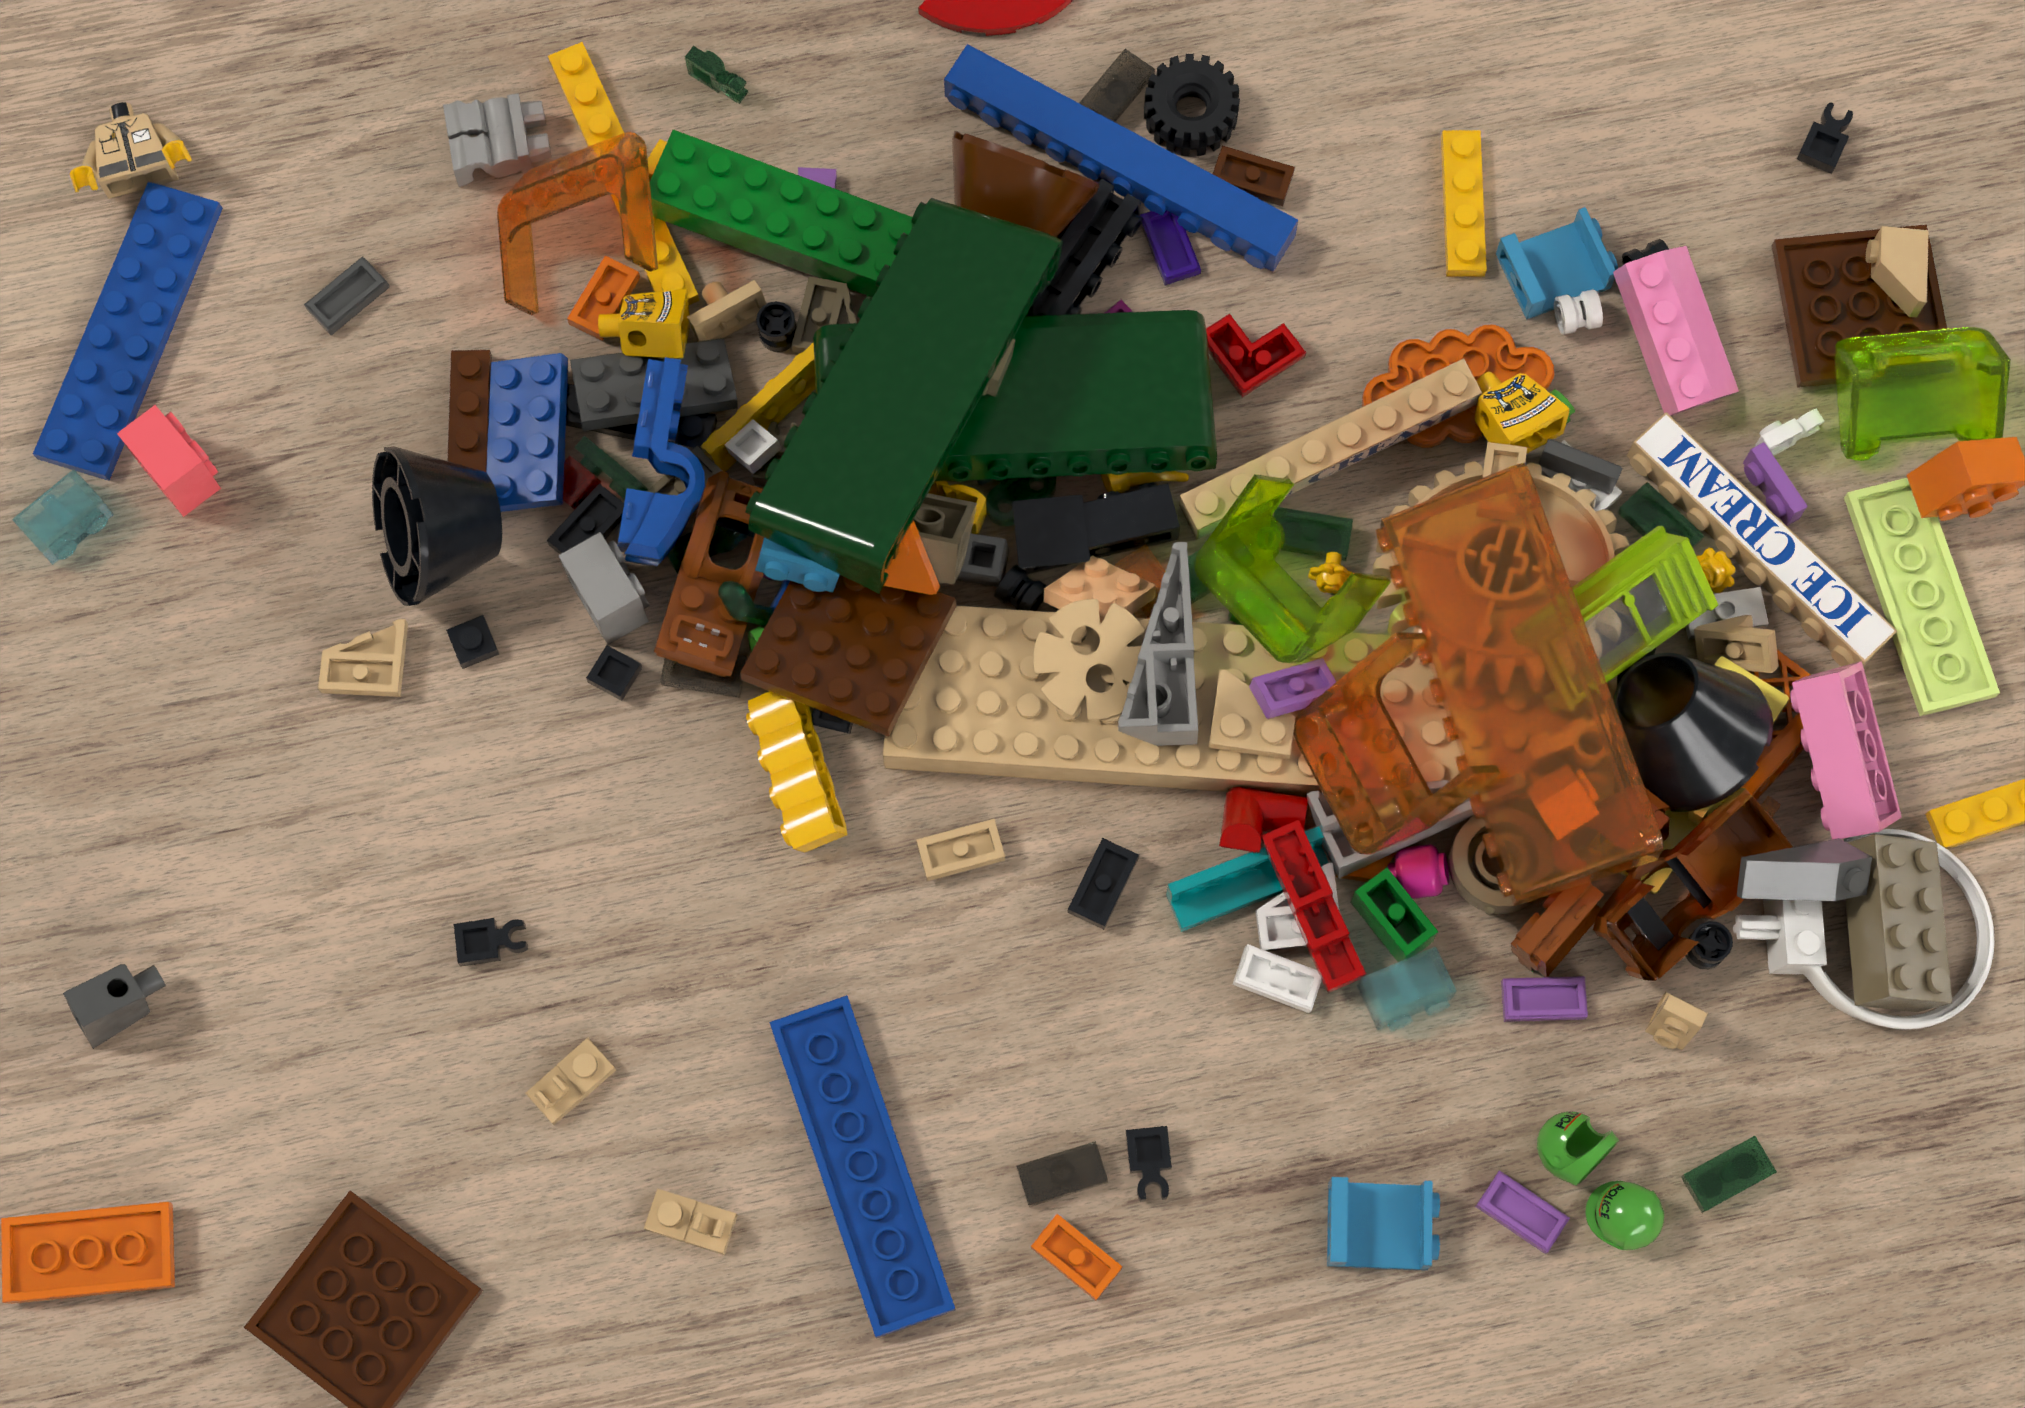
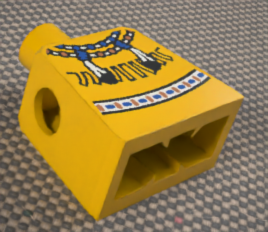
[598,289,690,358]
[1474,372,1570,453]

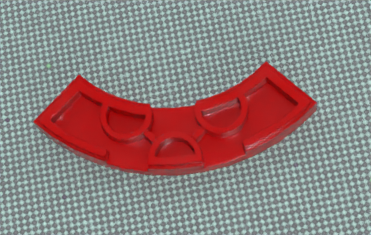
[918,0,1073,36]

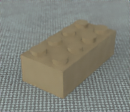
[1846,834,1952,1012]

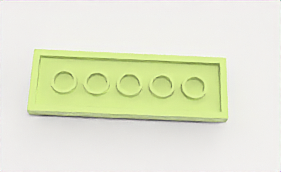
[1844,478,2000,716]

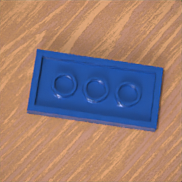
[486,353,568,512]

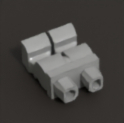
[443,93,552,187]

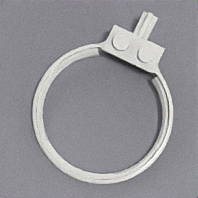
[1733,829,1995,1029]

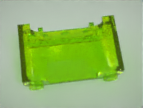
[1834,327,2011,461]

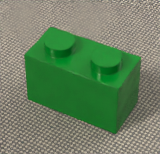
[1350,868,1438,966]

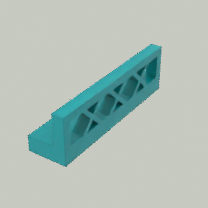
[1166,826,1329,932]

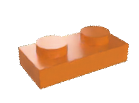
[567,255,640,341]
[1031,1214,1123,1301]

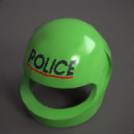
[1537,1111,1619,1186]
[1585,1181,1664,1250]

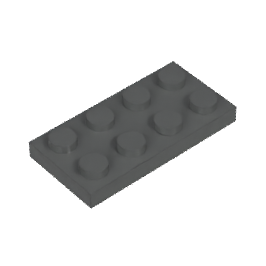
[570,338,738,431]

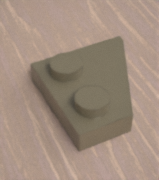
[792,276,857,353]

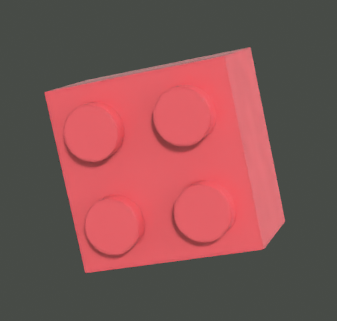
[117,405,221,517]

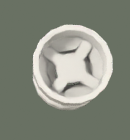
[1554,289,1603,335]

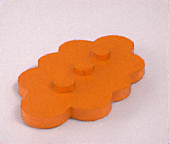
[1362,325,1554,448]

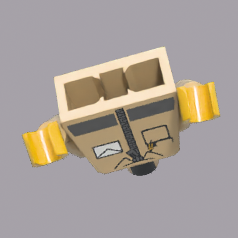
[70,102,192,199]

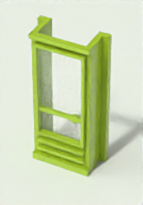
[1511,525,1719,713]

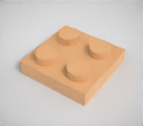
[1043,556,1156,623]

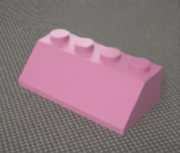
[1613,246,1739,416]
[1790,661,1902,840]

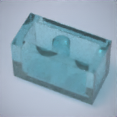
[12,469,114,565]
[1357,947,1457,1032]

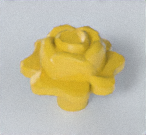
[1697,547,1736,593]
[1308,552,1356,594]

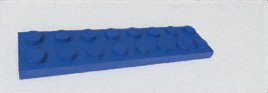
[33,181,223,481]
[769,995,956,1339]

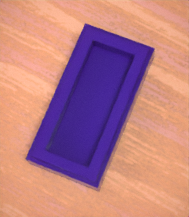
[1139,210,1201,285]

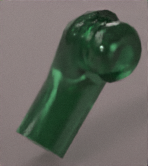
[718,581,773,626]

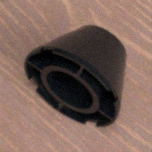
[372,446,502,606]
[1614,652,1773,812]

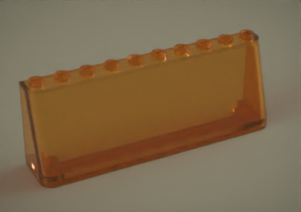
[1376,462,1664,906]

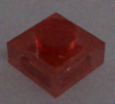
[563,455,602,510]

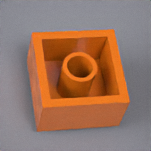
[1906,437,2025,521]

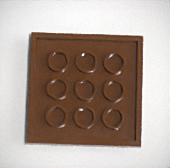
[1772,224,1955,388]
[740,575,956,737]
[244,1191,484,1408]

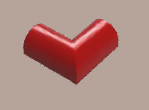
[1206,314,1306,398]
[1219,787,1308,853]

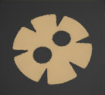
[1033,599,1144,720]

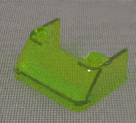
[1194,474,1391,664]

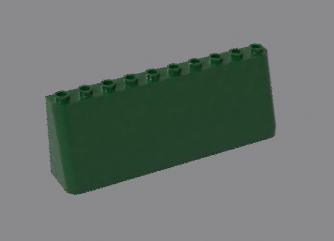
[745,198,1063,594]
[813,310,1217,482]

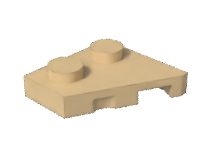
[318,619,408,697]
[1208,669,1296,759]

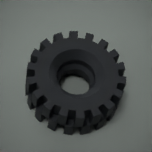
[1144,53,1240,157]

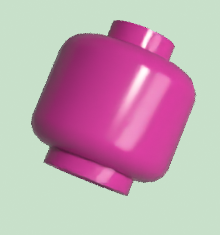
[1388,844,1449,899]

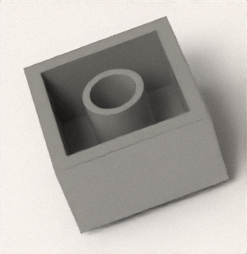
[558,532,650,645]

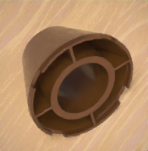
[952,131,1100,237]

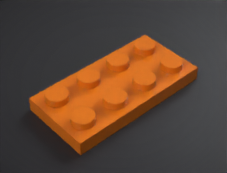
[1,1202,175,1304]

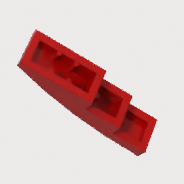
[1261,820,1366,993]

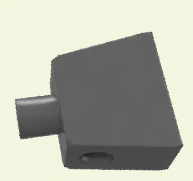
[63,964,166,1049]

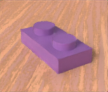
[1743,442,1808,526]
[1249,658,1341,719]

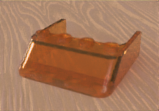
[497,132,658,315]
[1293,632,1500,854]

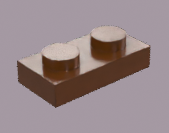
[1213,145,1295,207]

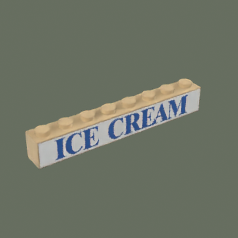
[1179,358,1482,540]
[1627,412,1897,667]

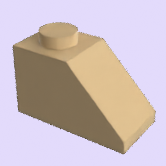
[1866,226,1929,317]

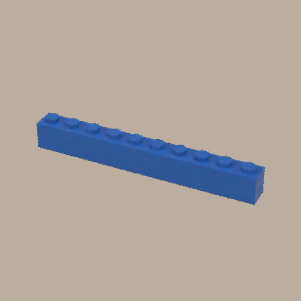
[944,44,1298,272]

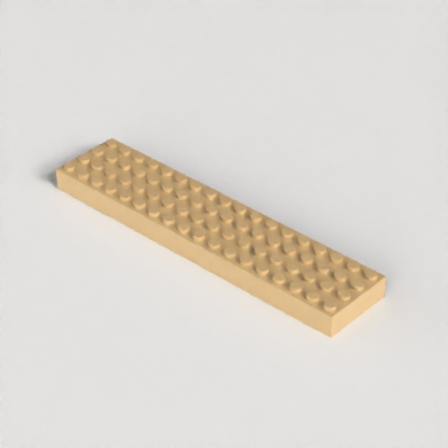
[883,606,1617,813]

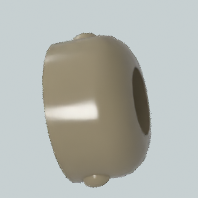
[1449,806,1555,916]

